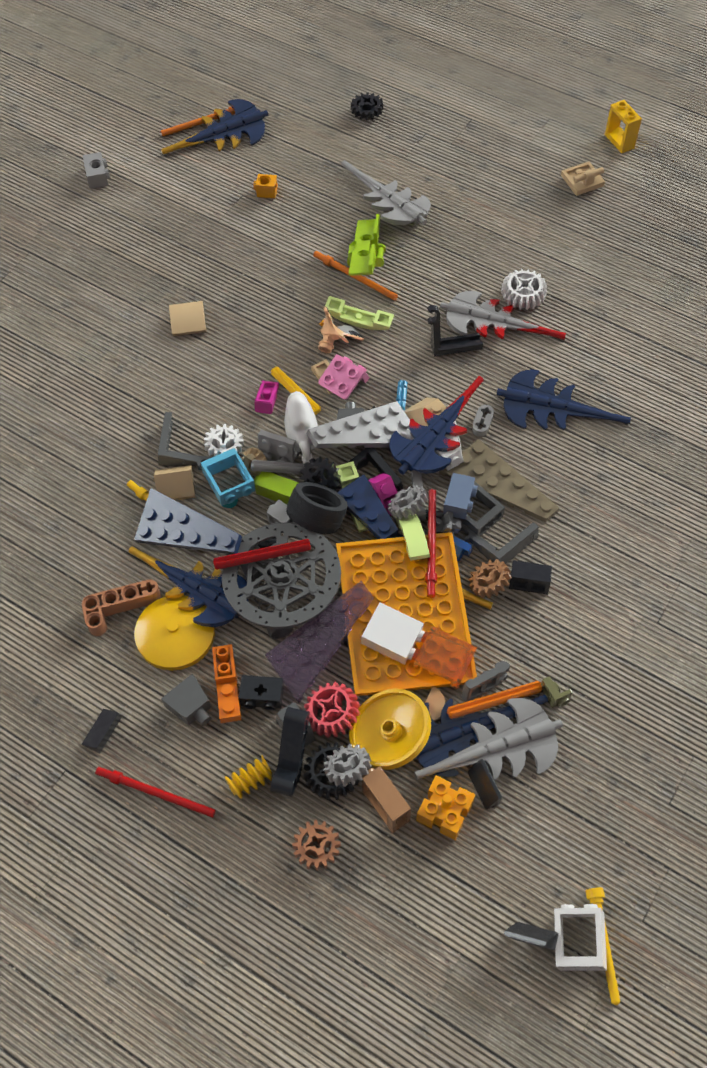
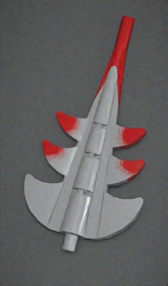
[440,291,566,340]

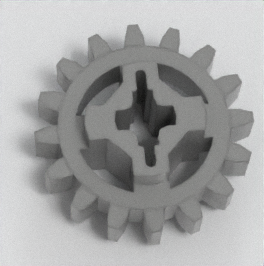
[388,485,429,520]
[324,744,372,787]

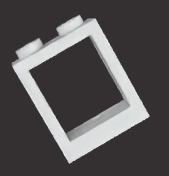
[554,904,607,971]

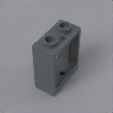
[453,482,505,536]

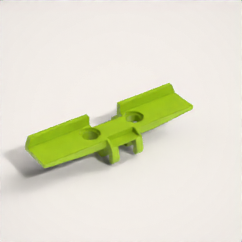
[347,214,386,276]

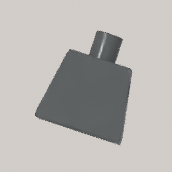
[161,674,211,726]

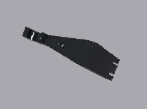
[427,305,483,357]
[334,448,403,493]

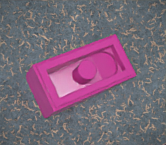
[254,381,279,414]

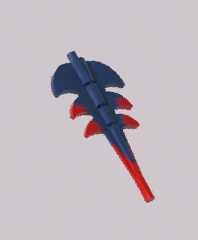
[390,376,484,475]

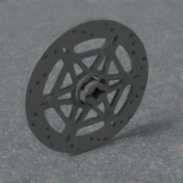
[222,523,341,629]

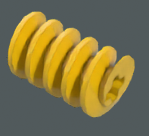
[224,755,272,799]

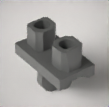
[427,511,461,535]

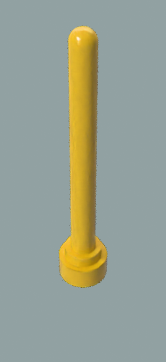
[585,887,620,1005]

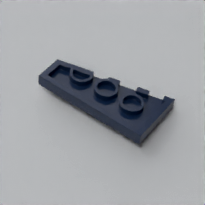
[337,474,398,539]

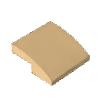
[169,301,207,336]

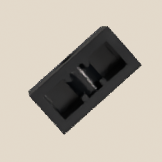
[239,675,284,711]

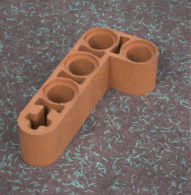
[82,579,161,636]

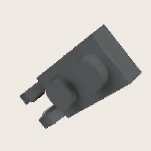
[461,661,510,702]

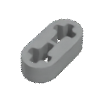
[472,405,494,437]

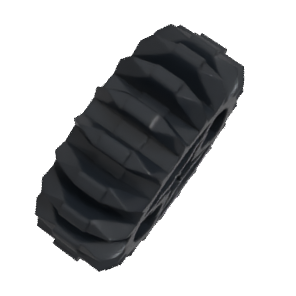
[304,742,359,801]

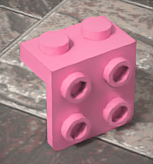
[318,354,370,400]

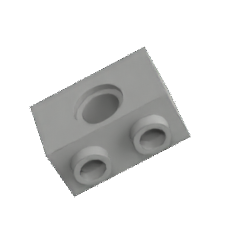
[82,152,110,189]

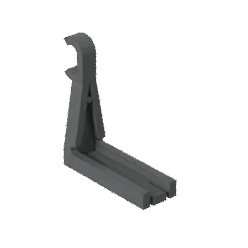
[158,412,212,470]
[454,522,539,564]

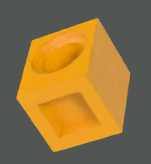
[253,174,278,198]

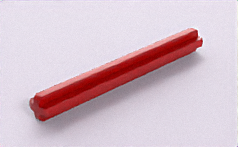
[213,539,311,570]

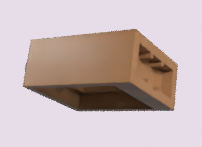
[362,766,411,834]

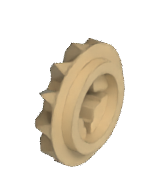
[241,447,267,476]

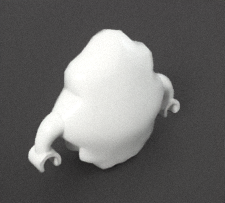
[284,391,318,466]

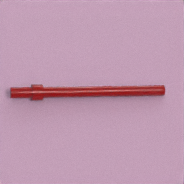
[425,489,437,598]
[95,766,216,818]

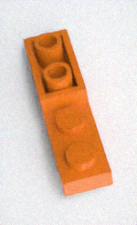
[212,644,241,723]

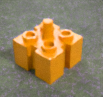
[416,775,476,841]

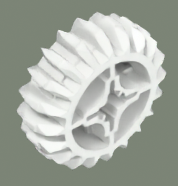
[501,269,547,311]

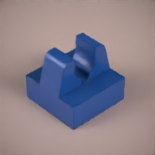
[453,536,472,561]

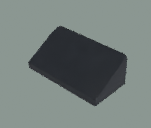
[82,709,121,754]
[468,759,502,809]
[504,922,558,950]

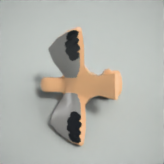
[318,306,364,353]

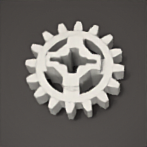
[204,424,244,456]

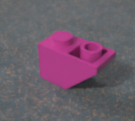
[368,473,397,516]

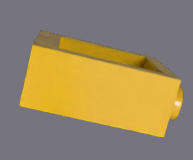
[605,100,642,154]

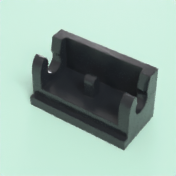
[509,560,552,595]

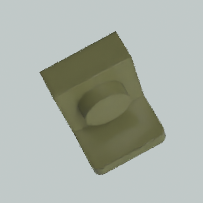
[541,676,573,708]

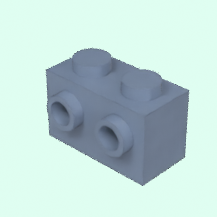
[443,473,478,520]

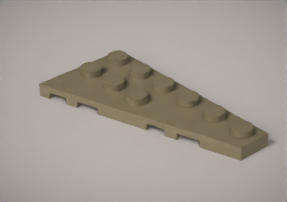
[439,439,559,523]

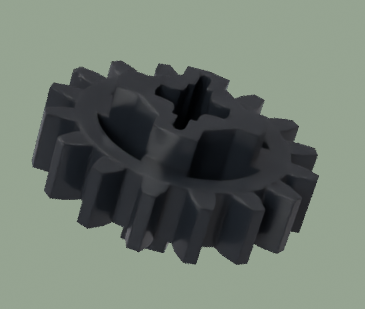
[351,92,383,120]
[299,456,341,491]

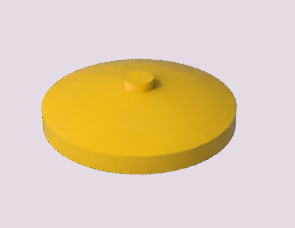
[134,595,215,671]
[349,689,431,770]

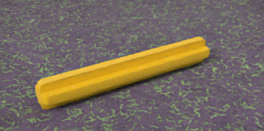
[271,366,321,415]

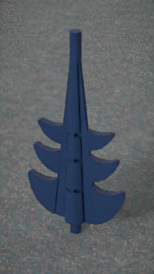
[496,369,631,430]
[416,694,548,778]

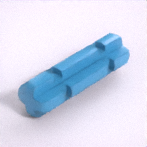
[396,380,408,410]

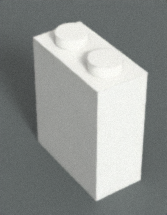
[361,603,425,665]

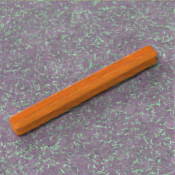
[447,681,543,719]

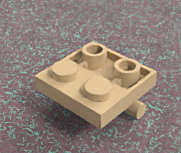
[561,161,605,196]

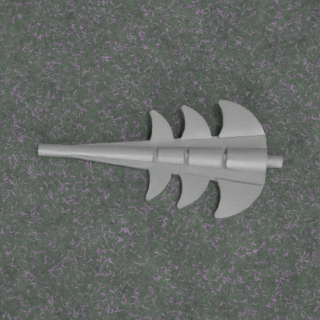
[341,160,431,225]
[414,698,563,781]

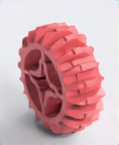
[304,682,360,738]

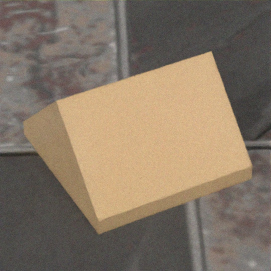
[154,465,196,500]

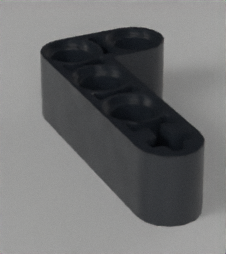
[270,707,310,797]

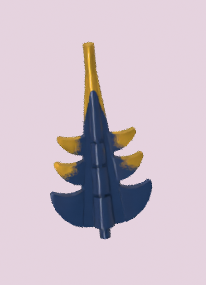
[161,99,269,155]
[128,546,249,627]

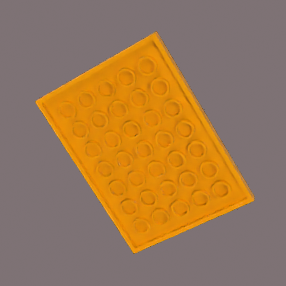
[336,532,477,696]

